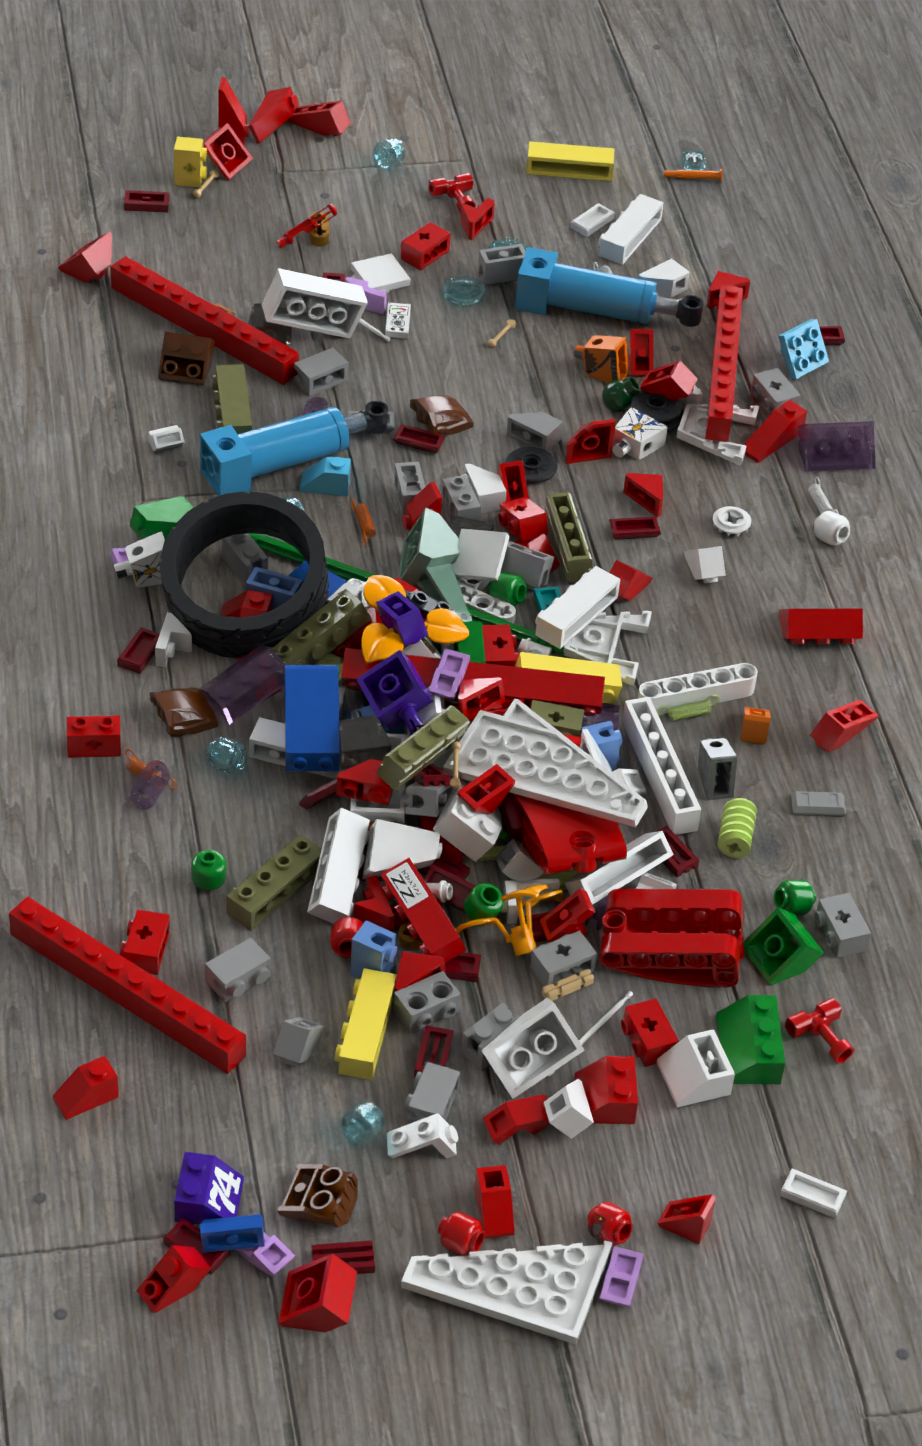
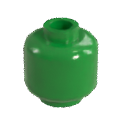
[488,572,527,606]
[191,850,226,890]
[773,879,816,915]
[464,883,504,920]

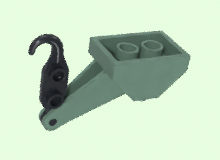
[398,508,472,622]

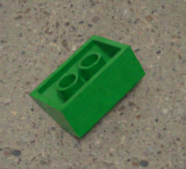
[716,995,785,1084]

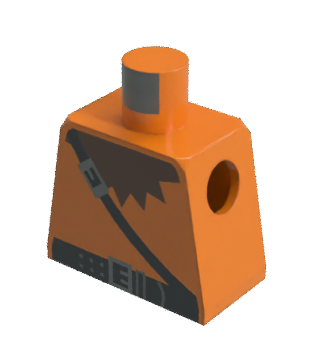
[574,335,629,383]

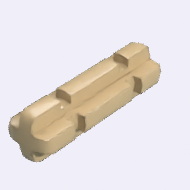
[542,969,594,1001]

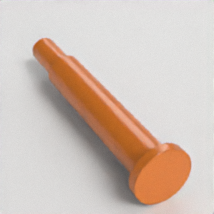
[664,169,722,182]

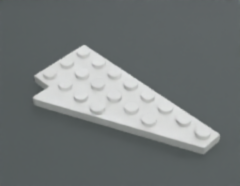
[443,699,648,827]

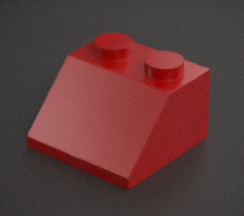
[574,1056,638,1124]
[278,1253,357,1333]

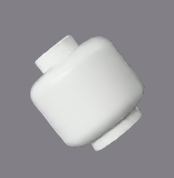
[814,511,850,546]

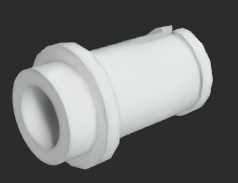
[518,638,552,656]
[426,880,453,902]

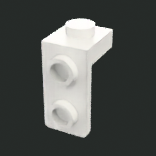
[500,878,560,924]
[387,1113,458,1159]

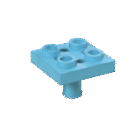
[778,319,829,379]

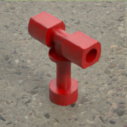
[428,173,476,213]
[784,998,854,1064]

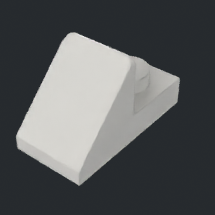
[155,612,192,667]

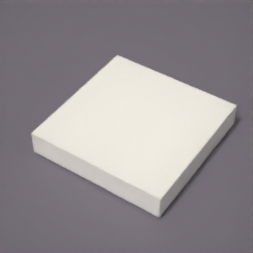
[351,254,411,291]
[452,529,510,581]

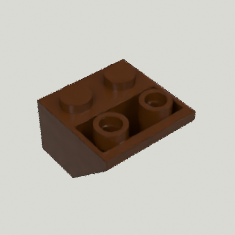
[158,332,215,385]

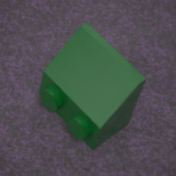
[744,907,824,985]

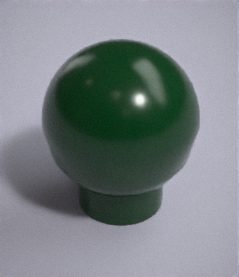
[602,376,640,412]

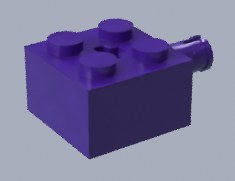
[357,650,434,735]

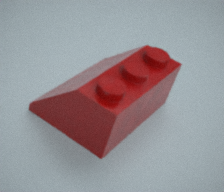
[779,608,863,644]

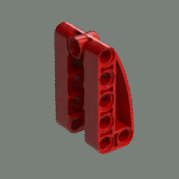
[512,793,627,875]
[599,889,744,988]

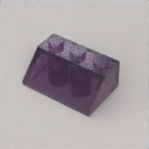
[798,421,876,472]
[199,644,286,724]

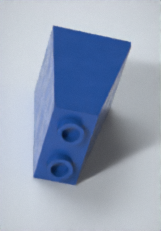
[284,665,340,772]

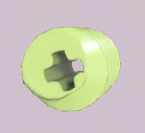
[717,798,757,858]

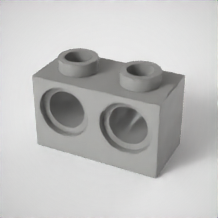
[394,462,425,516]
[441,475,481,532]
[393,971,461,1034]

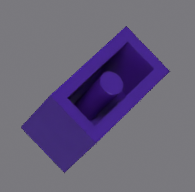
[376,591,428,646]

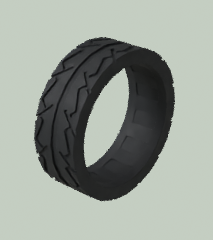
[160,492,329,659]

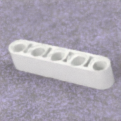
[638,663,758,714]

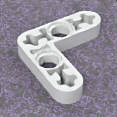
[457,578,516,624]

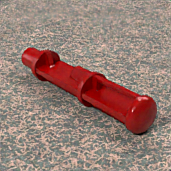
[276,204,337,249]

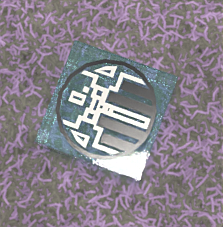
[682,150,706,170]

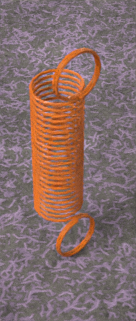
[351,499,376,545]
[126,749,177,789]

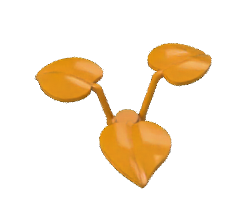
[361,575,469,664]
[455,885,564,956]

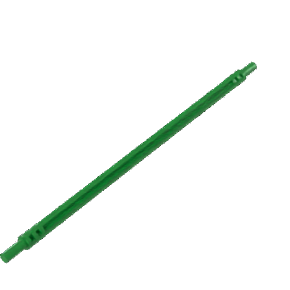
[248,533,579,654]

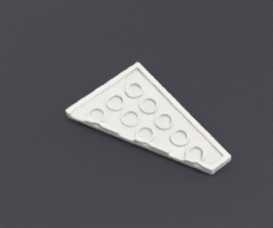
[401,1241,612,1345]

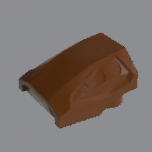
[410,395,474,435]
[149,687,218,737]
[277,1164,358,1227]

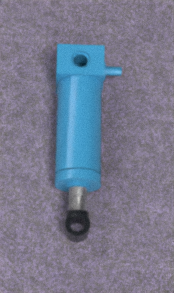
[515,247,704,327]
[200,400,389,496]

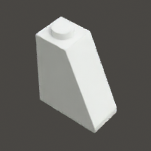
[363,819,442,879]

